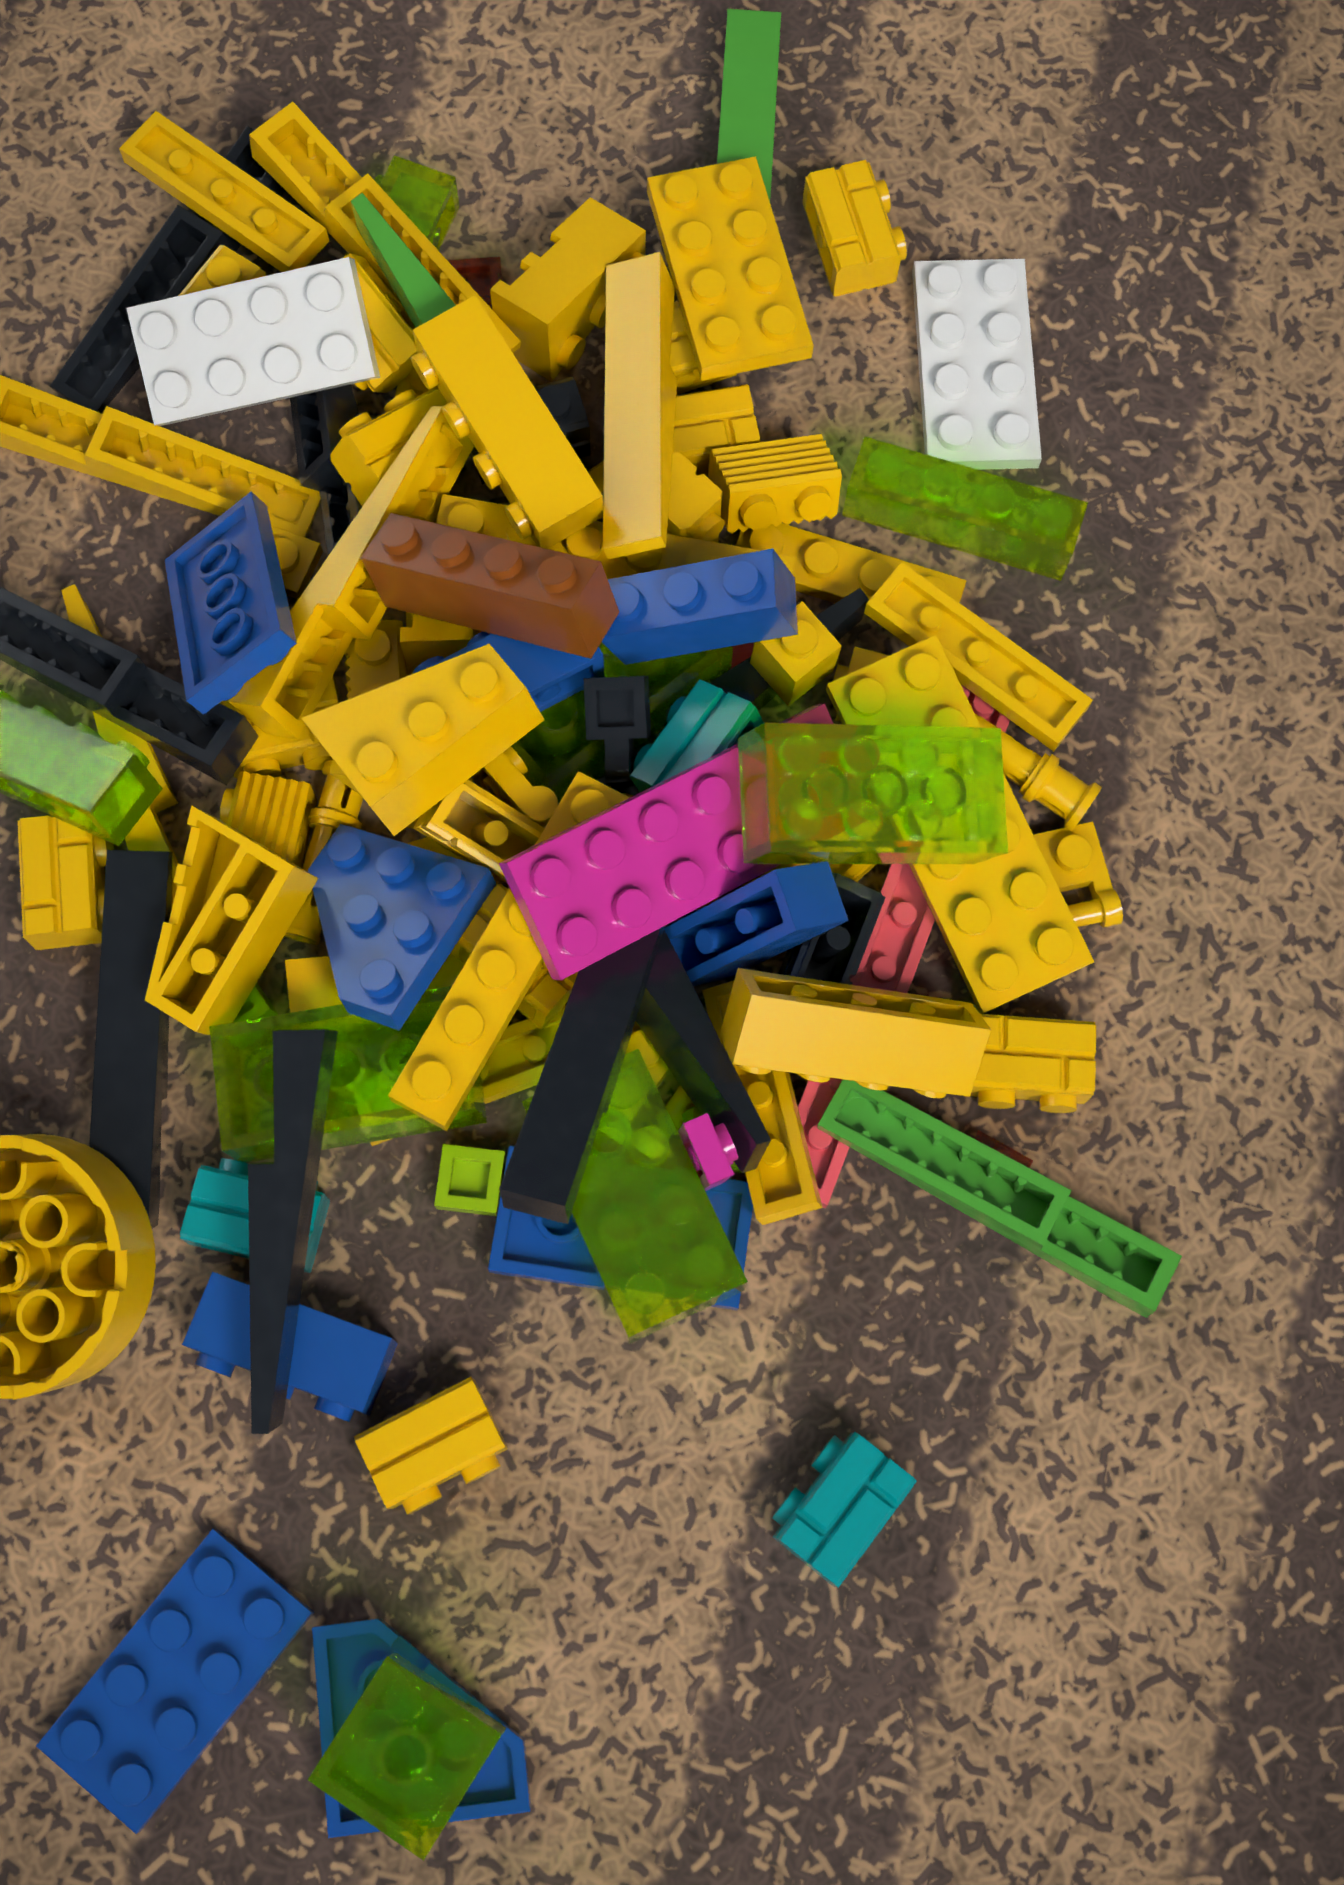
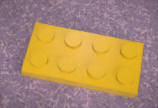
[647,156,814,381]

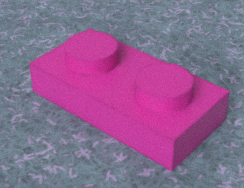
[676,1113,738,1193]

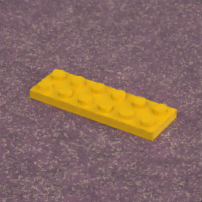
[826,634,1094,1014]

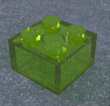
[308,1652,506,1861]

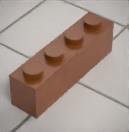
[361,513,620,659]

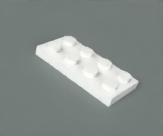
[126,257,380,426]
[912,259,1042,471]

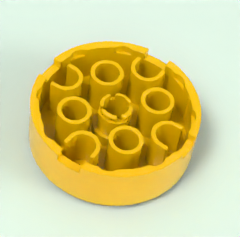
[0,1134,156,1400]

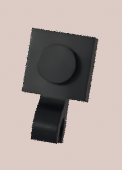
[583,675,651,783]

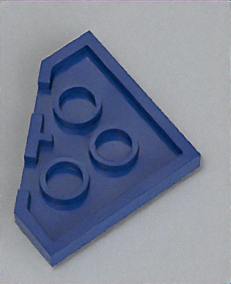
[308,824,496,1030]
[312,1618,532,1838]

